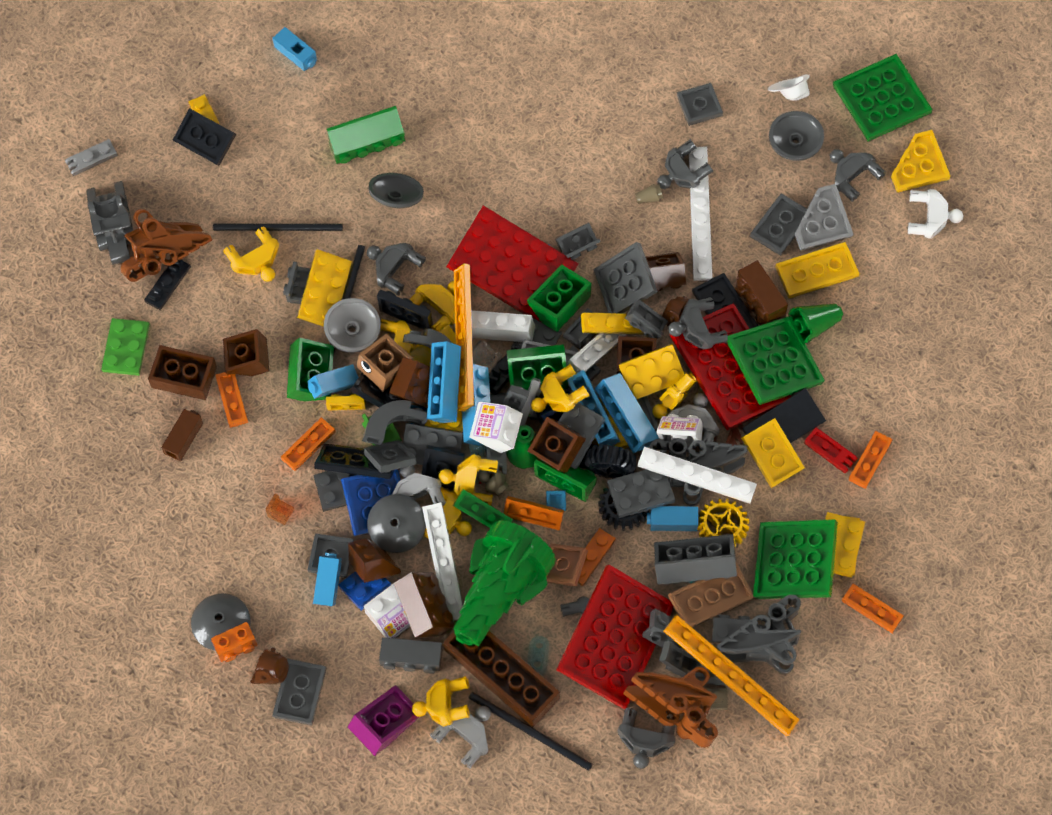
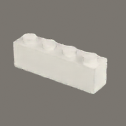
[471,310,535,342]

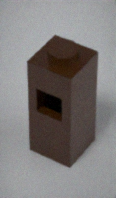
[161,409,203,462]

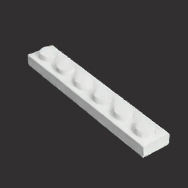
[638,447,757,504]
[422,503,463,622]

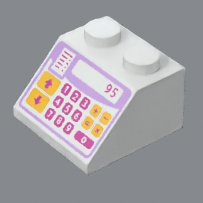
[469,402,523,453]
[657,414,703,446]
[364,583,410,638]

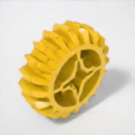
[697,498,749,548]

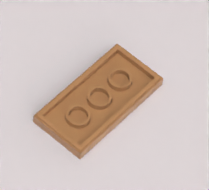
[668,563,755,628]

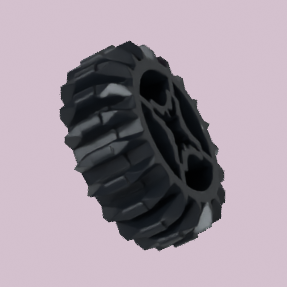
[584,444,637,479]
[598,488,650,531]

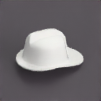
[768,74,810,101]

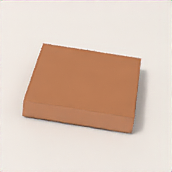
[546,543,588,587]

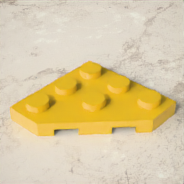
[891,130,950,193]

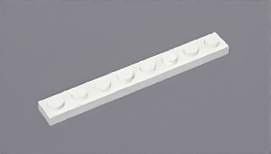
[689,147,712,281]

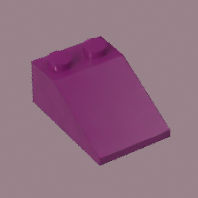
[348,685,419,756]

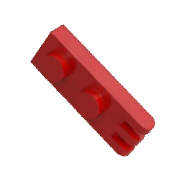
[804,427,858,473]

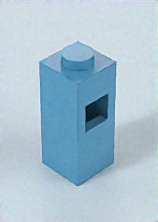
[272,27,317,72]
[307,364,359,399]
[647,506,698,531]
[313,552,342,606]

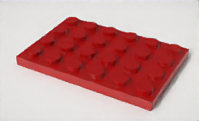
[446,205,579,322]
[669,303,791,431]
[556,564,674,709]

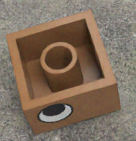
[357,334,413,391]

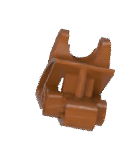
[120,209,212,282]
[623,667,718,748]

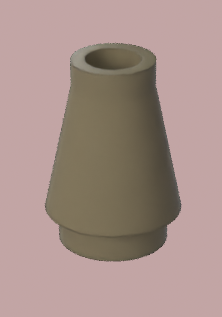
[635,184,663,204]

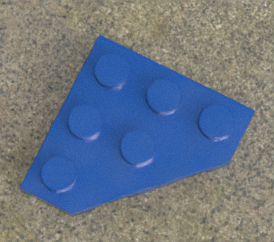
[341,469,400,536]

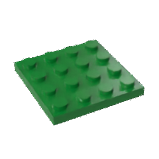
[833,54,933,142]
[727,316,825,405]
[753,520,838,599]

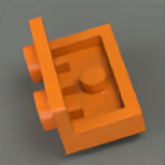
[211,622,258,662]

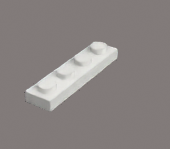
[567,333,626,373]

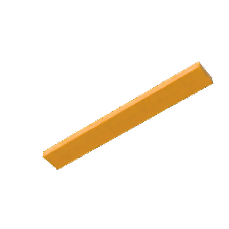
[454,263,474,412]
[664,615,800,736]

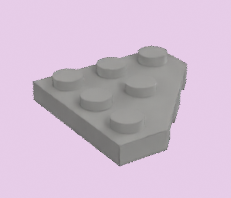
[795,184,853,251]

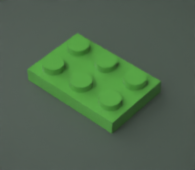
[101,318,150,376]

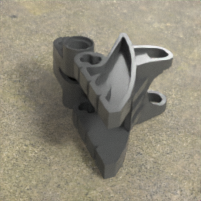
[86,181,134,265]
[650,438,747,506]
[716,595,801,674]

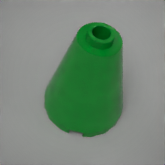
[788,303,843,343]
[506,425,538,469]

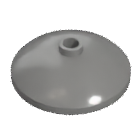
[324,298,381,353]

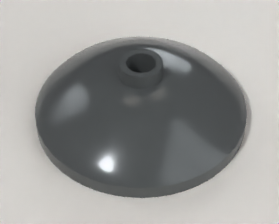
[769,111,824,161]
[368,173,424,208]
[367,494,426,553]
[191,594,251,651]

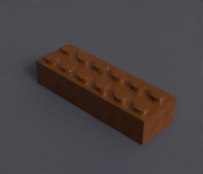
[443,631,560,727]

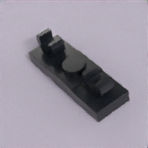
[144,259,191,310]
[489,345,521,395]

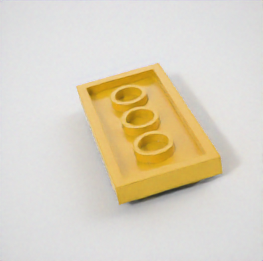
[775,242,860,299]
[297,249,352,327]

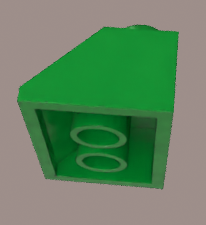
[527,264,592,332]
[287,338,334,402]
[507,344,569,390]
[534,458,597,502]

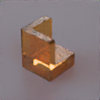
[265,494,294,525]

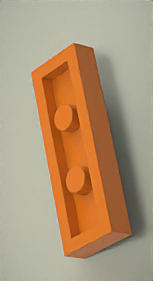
[215,372,248,428]
[281,417,336,471]
[849,431,893,489]
[504,496,564,531]
[578,528,616,586]
[842,584,904,634]

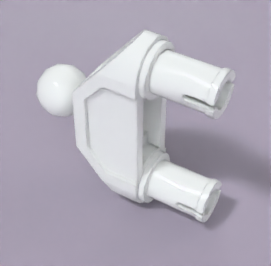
[908,189,963,239]

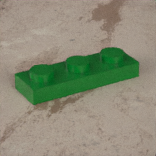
[453,489,513,528]

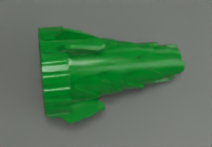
[453,520,556,647]

